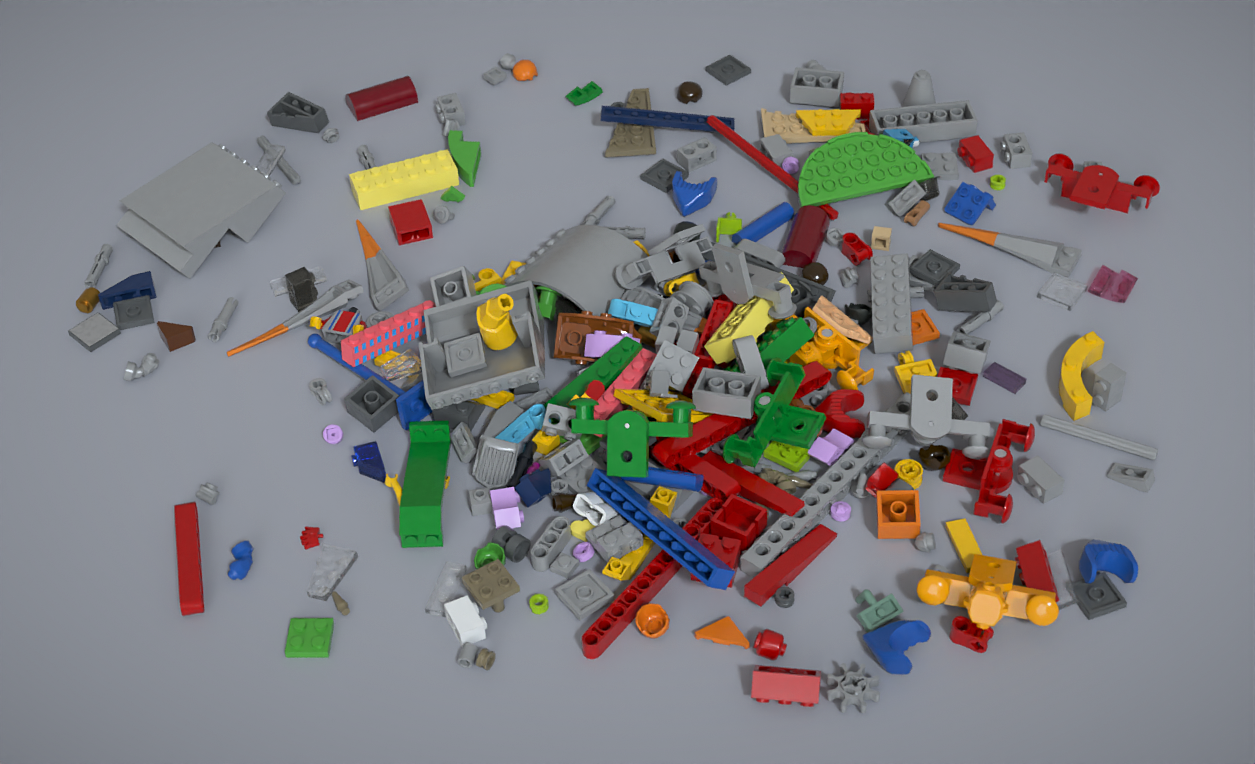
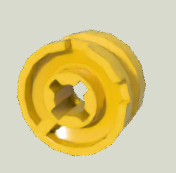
[894,459,923,490]

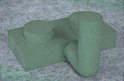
[855,589,904,633]

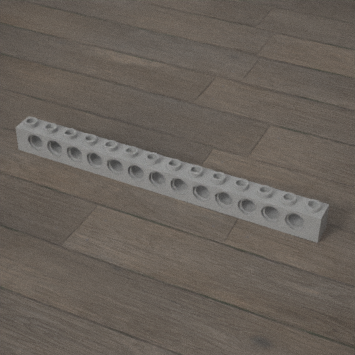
[740,392,911,578]

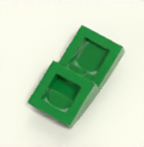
[565,81,603,106]

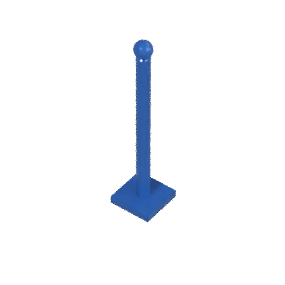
[308,334,433,431]

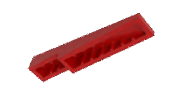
[683,299,734,399]
[701,450,805,517]
[744,524,837,607]

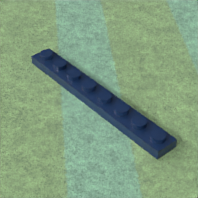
[601,106,735,132]

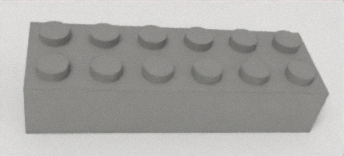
[869,100,978,142]
[871,253,913,354]

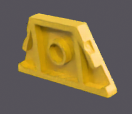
[796,109,861,136]

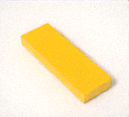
[945,518,982,573]

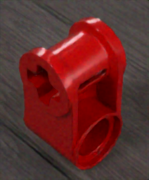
[841,233,873,266]
[949,616,994,653]

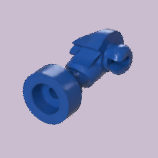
[228,541,254,580]

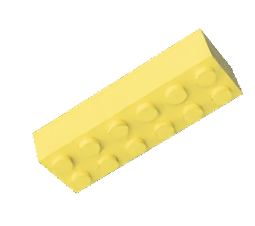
[349,149,459,210]
[704,272,794,364]

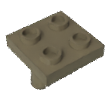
[462,559,520,613]

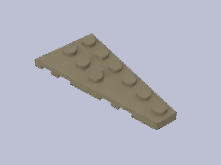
[605,88,656,157]

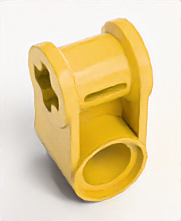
[663,272,699,296]

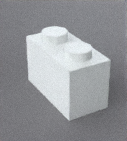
[444,595,487,648]

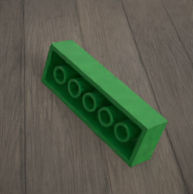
[724,317,814,373]

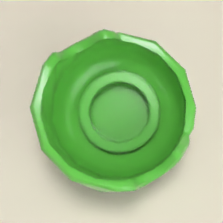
[474,542,506,570]

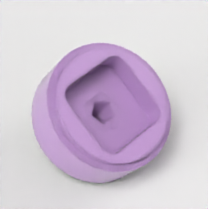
[782,157,800,174]
[323,424,344,445]
[830,501,851,521]
[573,542,595,562]

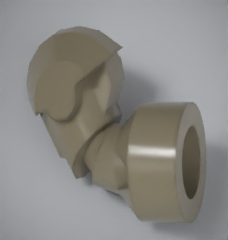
[758,468,797,494]

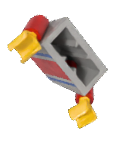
[309,307,367,345]

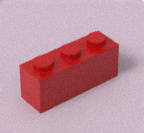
[1015,540,1060,602]

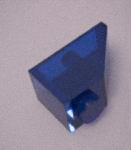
[351,441,386,483]

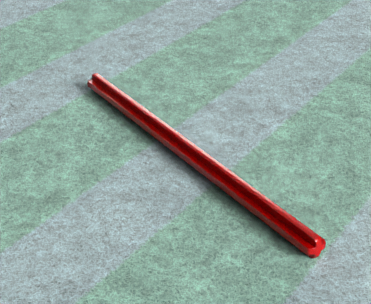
[707,115,839,220]

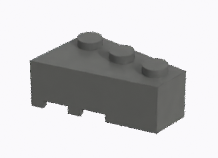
[934,272,997,312]

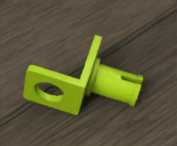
[716,212,742,242]

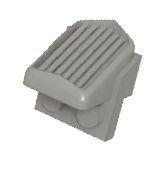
[472,435,520,489]

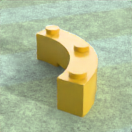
[1058,331,1105,421]

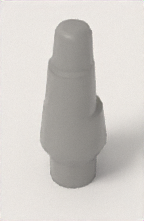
[741,463,771,474]
[787,470,817,481]

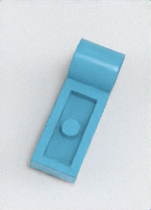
[608,299,658,328]
[495,404,551,444]

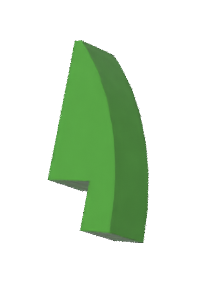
[448,130,481,187]

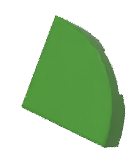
[440,186,465,202]

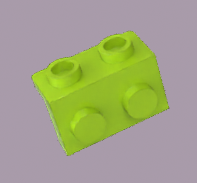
[763,441,810,472]

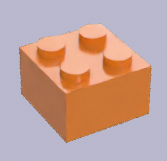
[876,490,921,539]

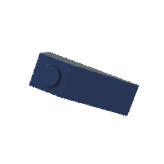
[98,271,157,310]

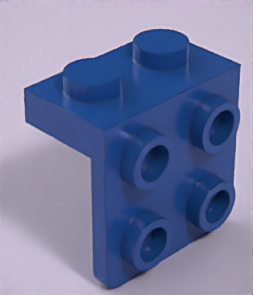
[944,182,996,225]

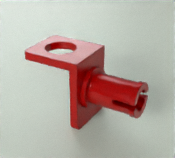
[865,462,899,498]

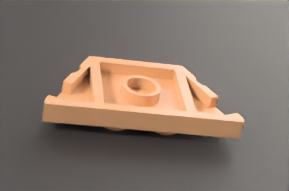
[812,296,873,344]

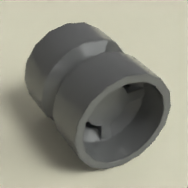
[491,525,531,563]

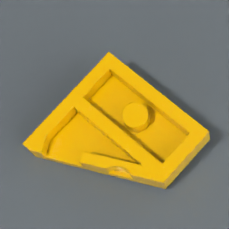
[894,359,938,394]

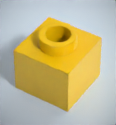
[532,428,560,455]

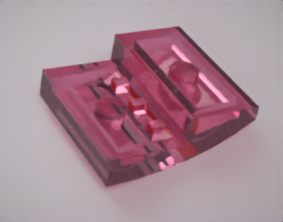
[1088,265,1138,303]

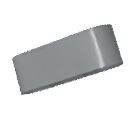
[734,239,785,268]
[732,335,769,390]
[531,516,571,572]

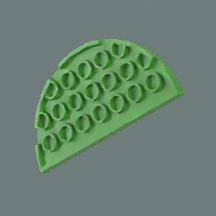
[798,132,934,207]

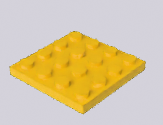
[613,389,715,425]

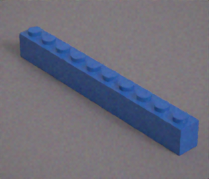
[587,468,735,590]

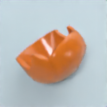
[513,59,538,81]
[635,603,670,639]

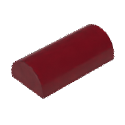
[345,76,418,121]
[781,205,830,268]

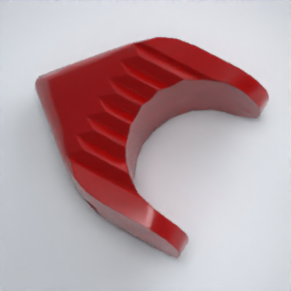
[815,389,865,438]

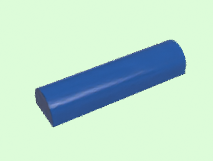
[732,202,794,244]
[621,467,704,492]

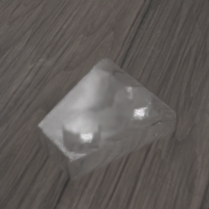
[378,348,422,381]

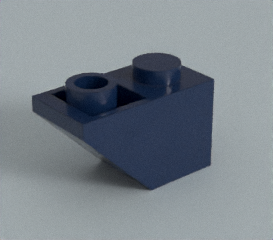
[515,468,552,507]

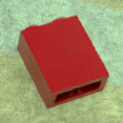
[388,199,433,245]

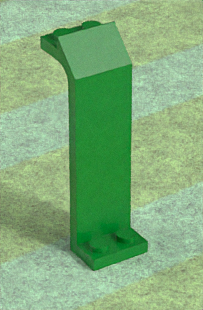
[399,420,451,548]

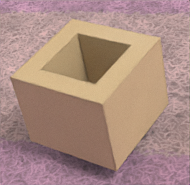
[871,226,892,251]

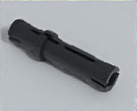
[507,441,537,491]

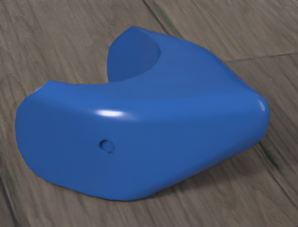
[672,171,717,217]
[1079,539,1138,584]
[863,620,931,675]

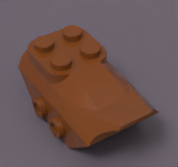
[553,311,642,365]

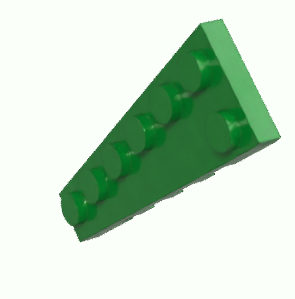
[544,336,643,428]

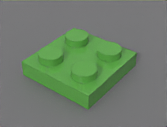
[285,618,334,658]

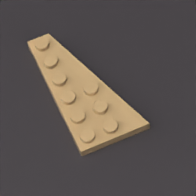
[761,108,865,144]

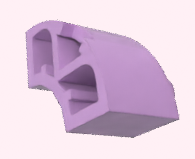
[584,331,640,359]
[807,428,854,466]
[490,487,524,530]

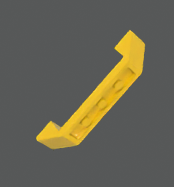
[602,486,677,581]

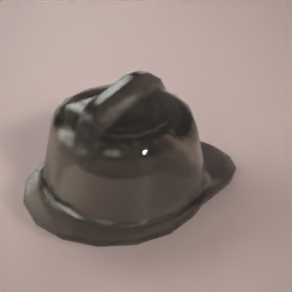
[900,176,941,201]

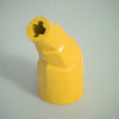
[476,294,518,350]

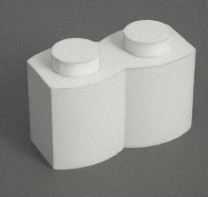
[573,492,621,527]

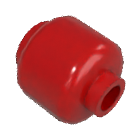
[753,629,787,661]

